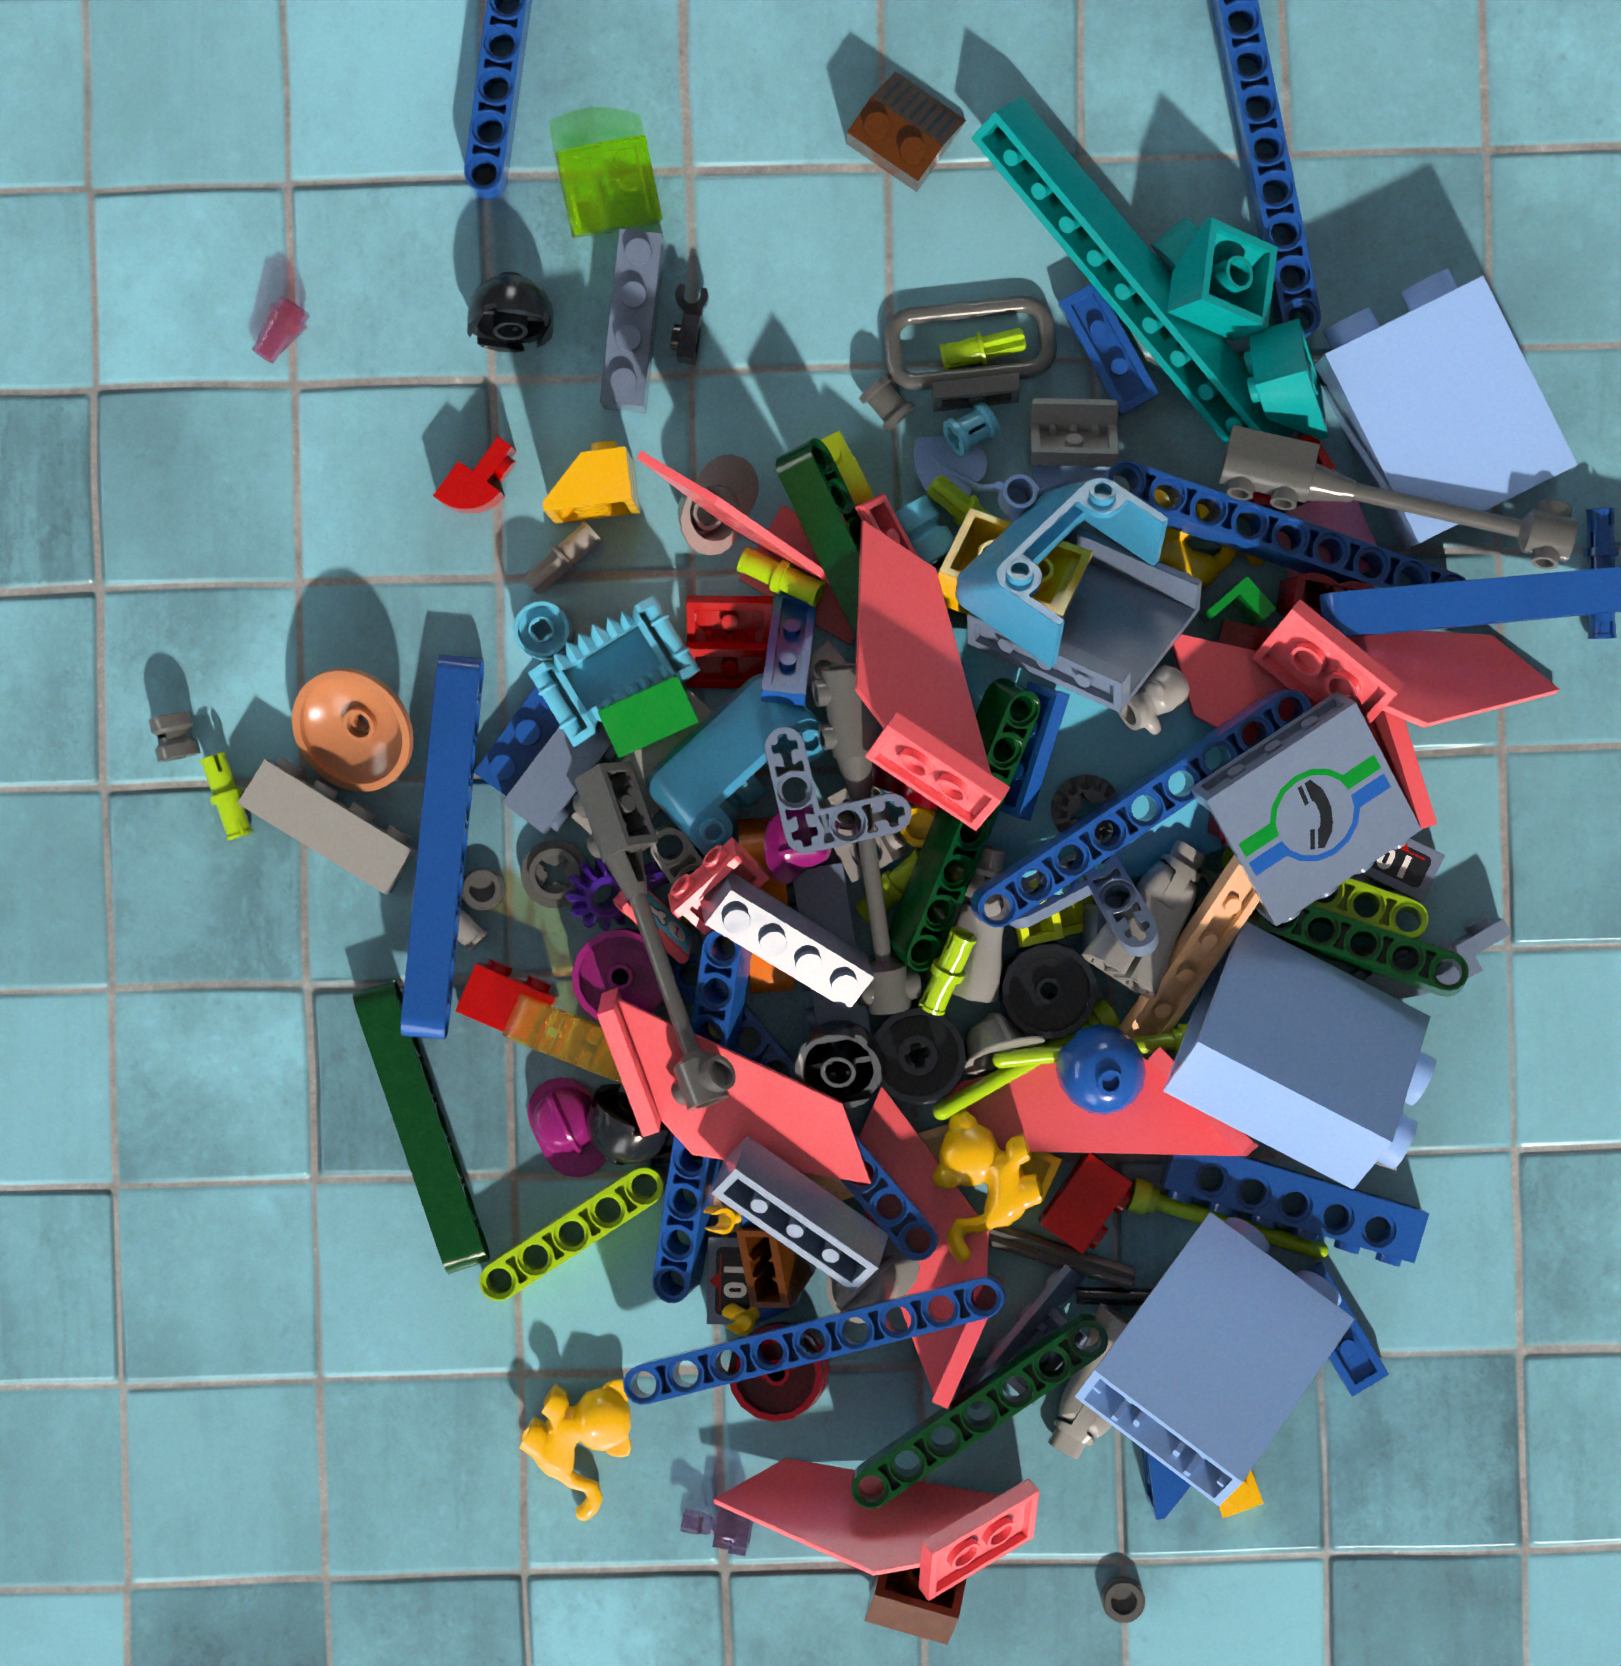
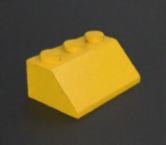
[542,441,640,524]

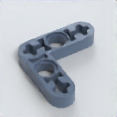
[765,727,911,853]
[999,852,1160,957]

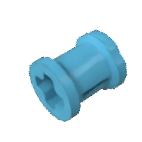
[943,402,1000,456]

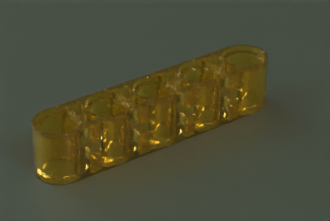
[502,994,623,1084]

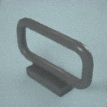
[883,296,1057,412]

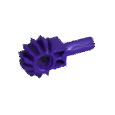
[565,847,704,931]

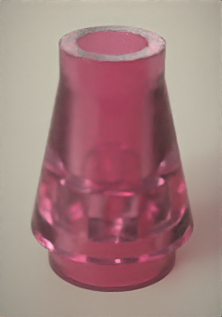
[252,296,310,363]

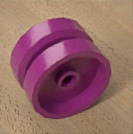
[572,928,663,1020]

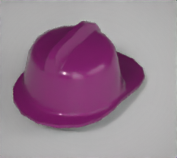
[764,801,840,884]
[527,1077,606,1178]

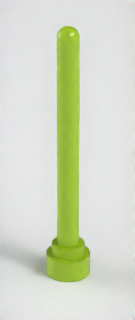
[933,999,1120,1120]
[992,1023,1188,1068]
[1126,1177,1329,1259]

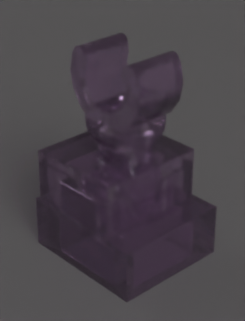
[680,1507,753,1556]

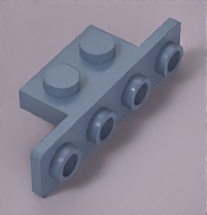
[956,1265,1088,1410]

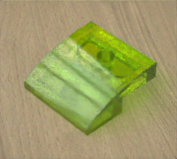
[555,135,663,238]

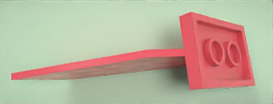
[636,451,855,645]
[855,520,1010,831]
[1251,600,1560,728]
[1171,634,1437,829]
[597,988,871,1184]
[946,1047,1259,1157]
[855,1087,1005,1409]
[714,1458,1039,1601]

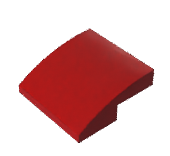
[686,595,773,688]

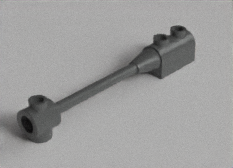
[1219,425,1578,569]
[812,661,922,1015]
[573,761,736,1111]

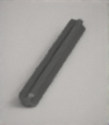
[989,1226,1136,1290]

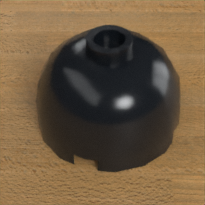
[467,272,554,353]
[795,1020,883,1110]
[586,1084,672,1165]

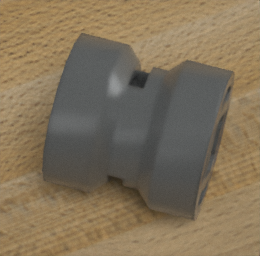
[149,711,201,762]

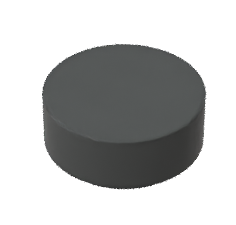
[462,867,506,911]
[1101,1576,1145,1623]

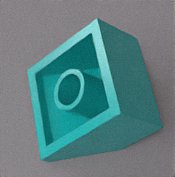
[1167,217,1278,341]
[1244,318,1329,440]

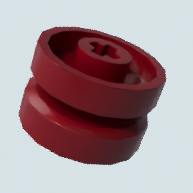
[728,1320,831,1422]

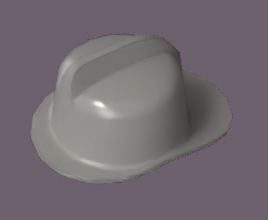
[677,454,759,556]
[964,1012,1045,1076]
[825,1237,920,1324]

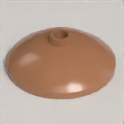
[292,668,414,792]

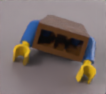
[703,1205,816,1335]

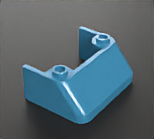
[955,478,1169,668]
[646,673,832,856]

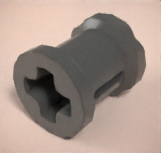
[859,374,916,432]

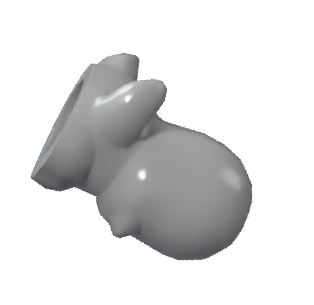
[1118,665,1190,735]

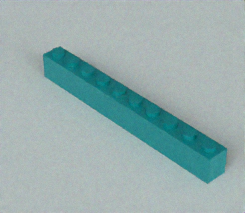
[971,96,1296,445]

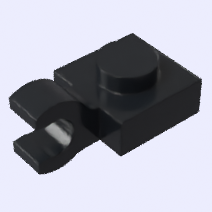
[670,284,709,365]

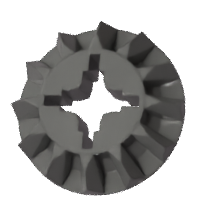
[1051,774,1118,843]
[521,840,589,908]

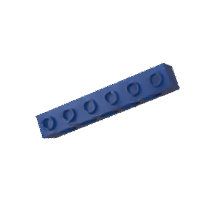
[1160,1155,1429,1267]

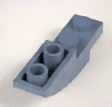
[1349,915,1512,999]

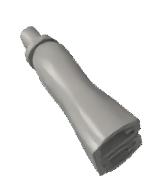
[1082,840,1205,998]
[924,844,1006,1003]
[1048,1303,1132,1459]

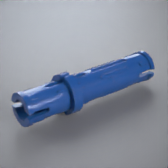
[1583,508,1619,639]

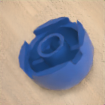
[1056,1024,1146,1115]

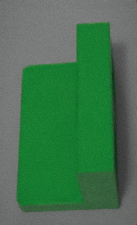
[1198,576,1276,626]
[598,675,699,758]

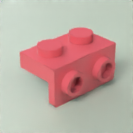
[668,838,770,935]

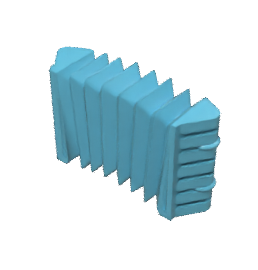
[528,595,700,747]

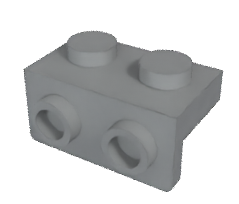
[1029,398,1119,467]

